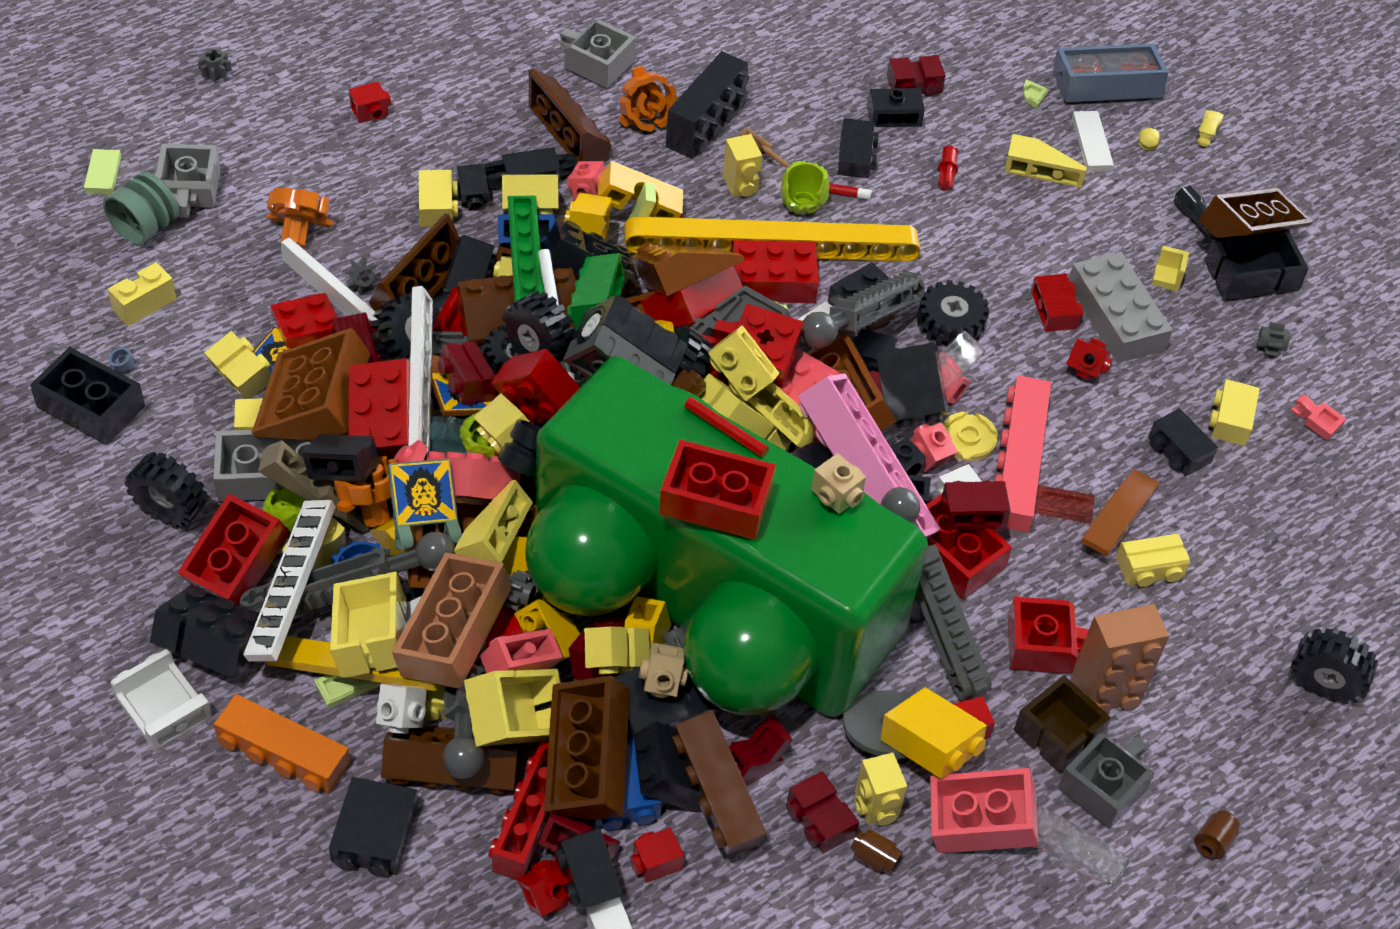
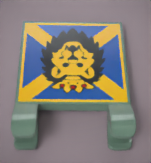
[387,459,462,550]

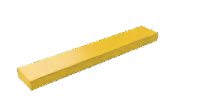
[265,636,440,691]

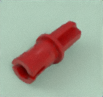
[937,145,959,191]

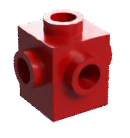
[1066,337,1113,380]
[517,859,569,917]

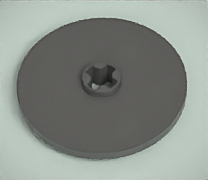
[843,690,912,758]

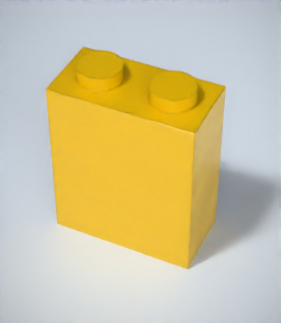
[880,687,987,779]

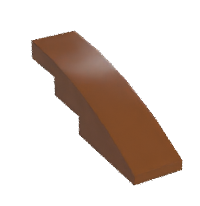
[1081,469,1160,556]

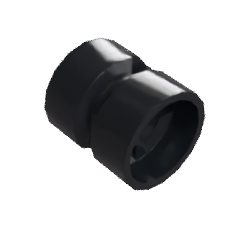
[498,419,541,477]

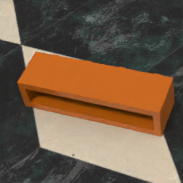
[214,694,351,794]

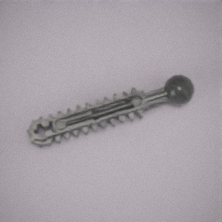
[801,271,925,349]
[880,487,992,701]
[239,532,456,616]
[442,640,486,779]

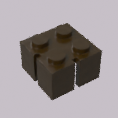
[1014,675,1111,773]

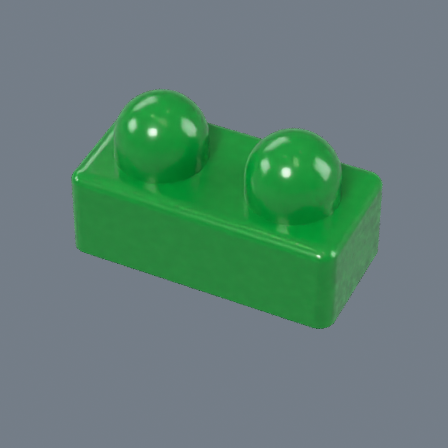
[525,356,928,717]

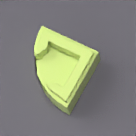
[1023,79,1049,108]

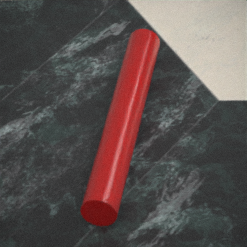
[684,397,769,458]

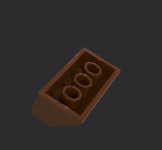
[528,68,611,162]
[1199,188,1313,238]
[369,213,459,311]
[458,268,576,344]
[544,675,630,820]
[671,710,767,855]
[381,725,522,793]

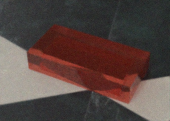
[1034,485,1095,524]

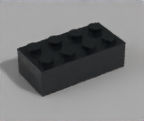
[665,51,749,159]

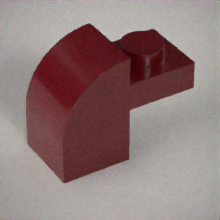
[729,716,793,786]

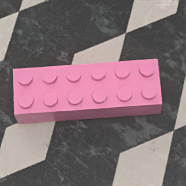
[798,373,941,538]

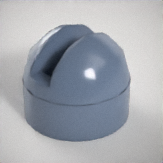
[108,347,135,373]

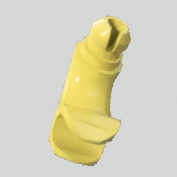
[1197,110,1223,147]

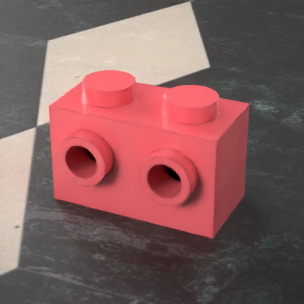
[480,628,563,673]

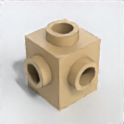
[811,453,866,514]
[639,642,688,698]

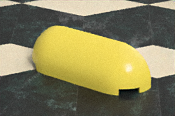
[747,382,814,448]

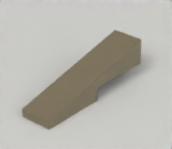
[258,440,370,533]

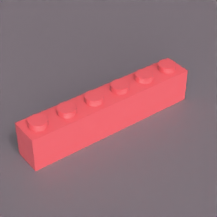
[994,375,1051,533]

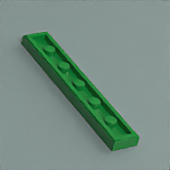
[508,195,544,302]

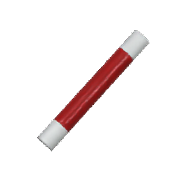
[829,183,872,200]

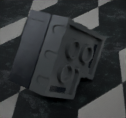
[563,295,688,387]

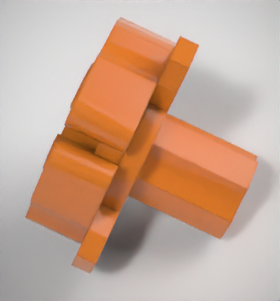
[618,66,677,132]
[267,187,333,248]
[333,455,396,527]

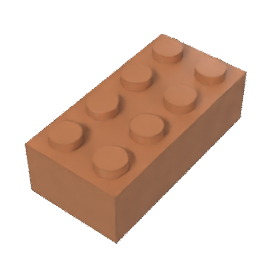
[392,552,511,689]
[1070,604,1169,713]

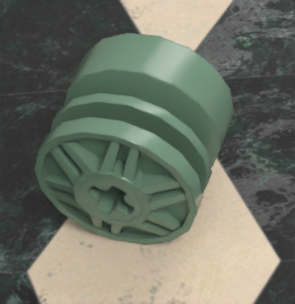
[103,171,180,246]

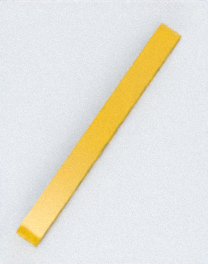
[624,217,920,262]

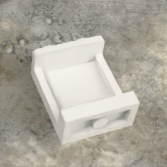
[110,649,212,751]

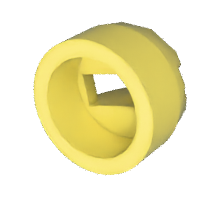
[1138,128,1160,151]

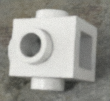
[376,684,427,734]

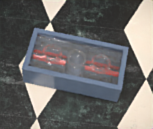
[1053,44,1169,102]

